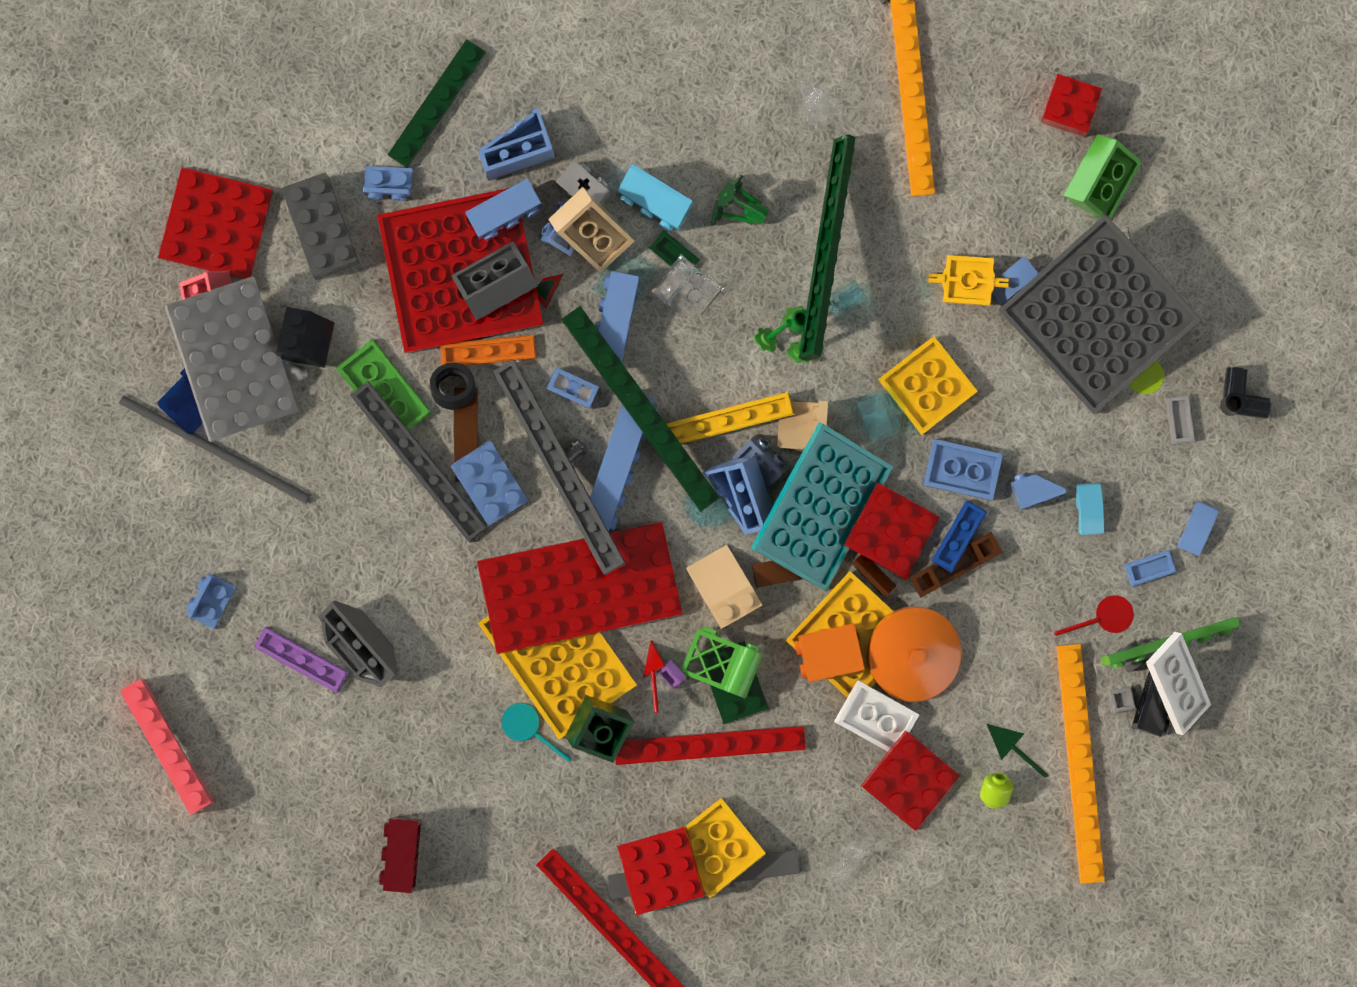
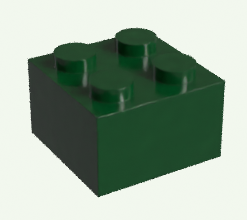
[565,695,634,763]

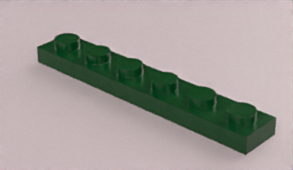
[387,39,486,168]

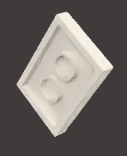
[834,680,919,751]

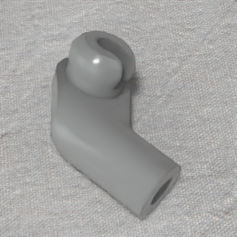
[281,359,308,382]

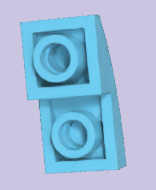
[1076,483,1104,535]

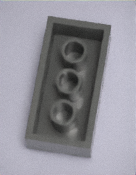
[281,172,360,280]

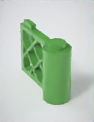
[681,626,763,699]

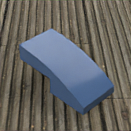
[992,256,1039,305]
[1177,500,1219,556]

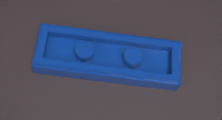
[931,500,987,573]

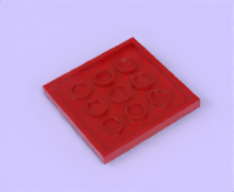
[158,167,273,279]

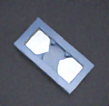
[546,367,599,409]

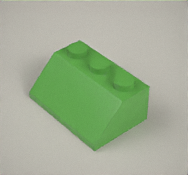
[1063,134,1142,219]

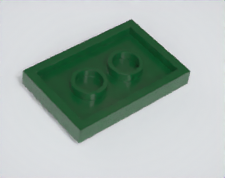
[703,641,768,724]

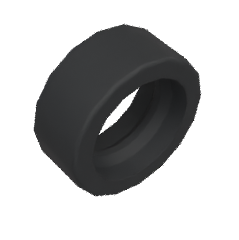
[430,362,476,410]

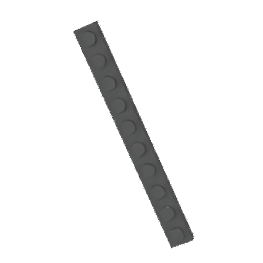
[493,360,626,576]

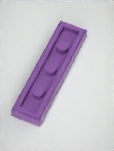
[254,627,348,693]

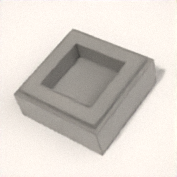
[1108,686,1137,714]

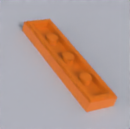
[440,335,537,366]

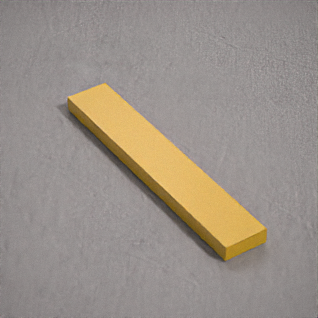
[666,392,795,445]

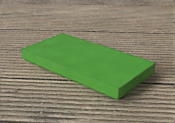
[336,339,432,430]

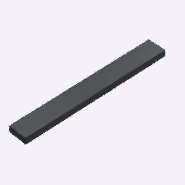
[350,381,487,542]
[608,850,800,899]

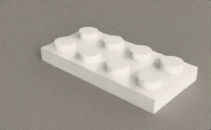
[1146,632,1211,735]

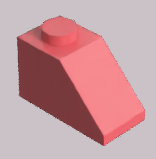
[179,270,232,299]

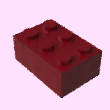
[379,817,422,893]

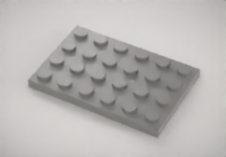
[164,276,298,442]

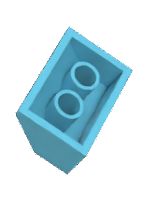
[617,164,693,232]

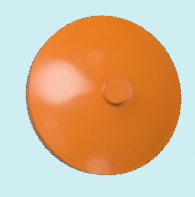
[867,606,961,702]

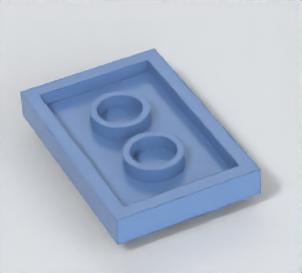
[923,439,1003,501]
[450,440,528,526]

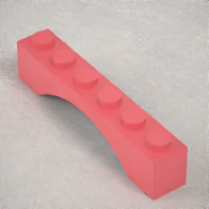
[120,679,215,815]

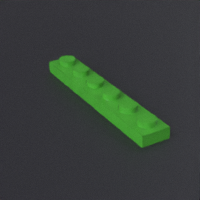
[1100,617,1240,669]

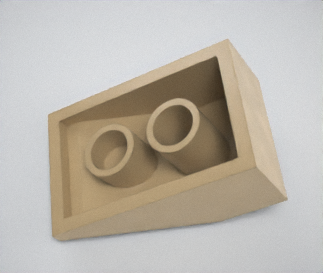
[549,187,635,273]
[686,545,763,629]

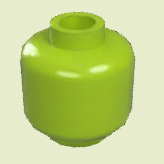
[980,772,1013,809]

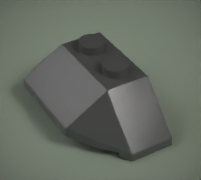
[319,601,397,687]

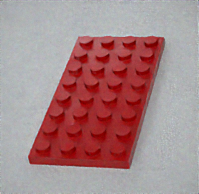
[477,522,683,655]

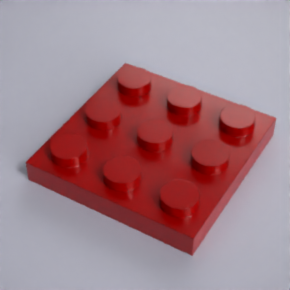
[844,483,940,579]
[860,730,960,831]
[617,826,705,915]

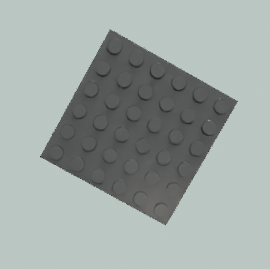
[999,214,1201,415]

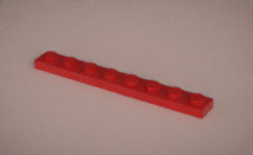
[616,726,806,765]
[536,848,685,987]

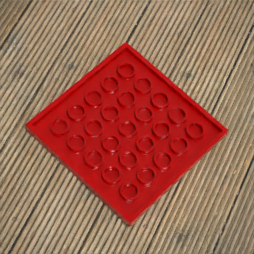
[377,188,544,354]

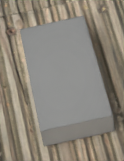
[1165,395,1196,445]

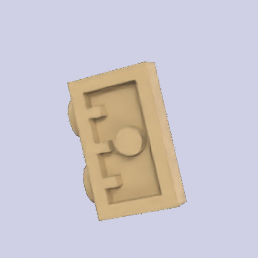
[777,401,828,450]

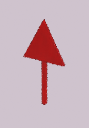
[643,640,665,714]

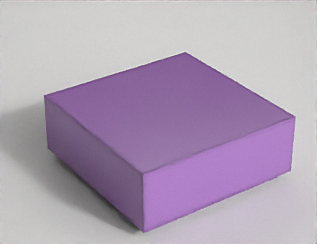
[658,660,686,689]

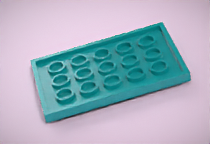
[751,422,893,591]

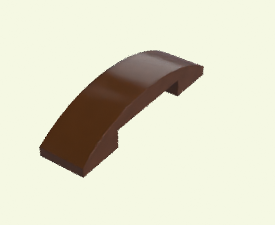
[454,387,478,482]
[909,532,1003,598]

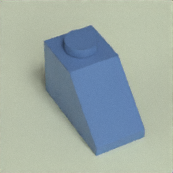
[1010,472,1067,510]

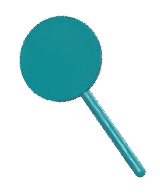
[501,703,571,762]

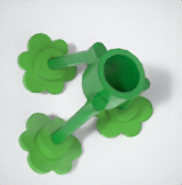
[754,306,811,363]

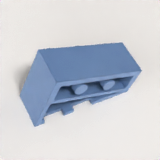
[478,107,555,181]
[703,455,773,534]

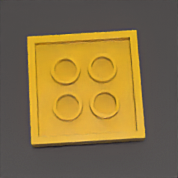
[878,336,978,435]
[686,798,766,899]

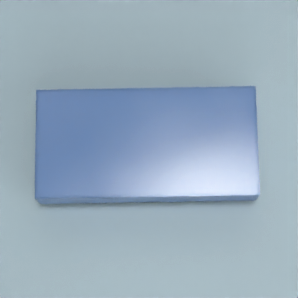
[1124,550,1177,587]

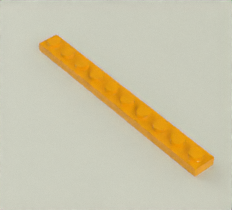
[890,0,935,197]
[1056,644,1105,884]

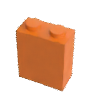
[794,623,865,683]

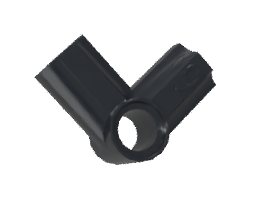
[1220,367,1271,419]

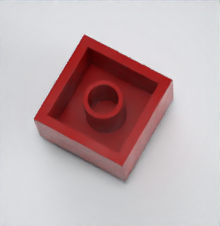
[1040,74,1102,137]

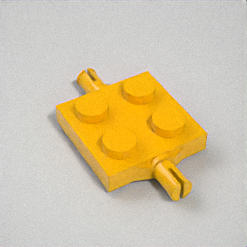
[928,255,1009,306]

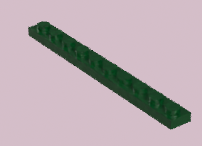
[799,134,856,361]
[561,306,720,512]

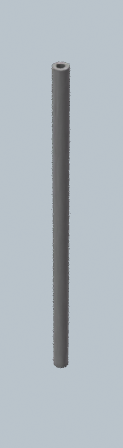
[119,395,310,504]

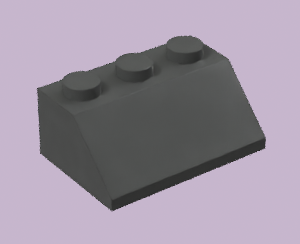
[451,241,538,320]

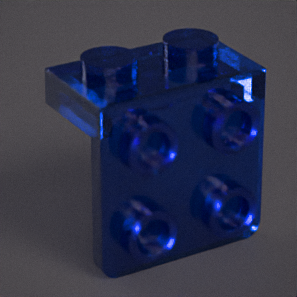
[158,368,203,434]

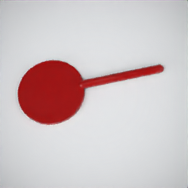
[1054,595,1134,636]

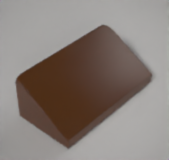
[852,555,896,597]

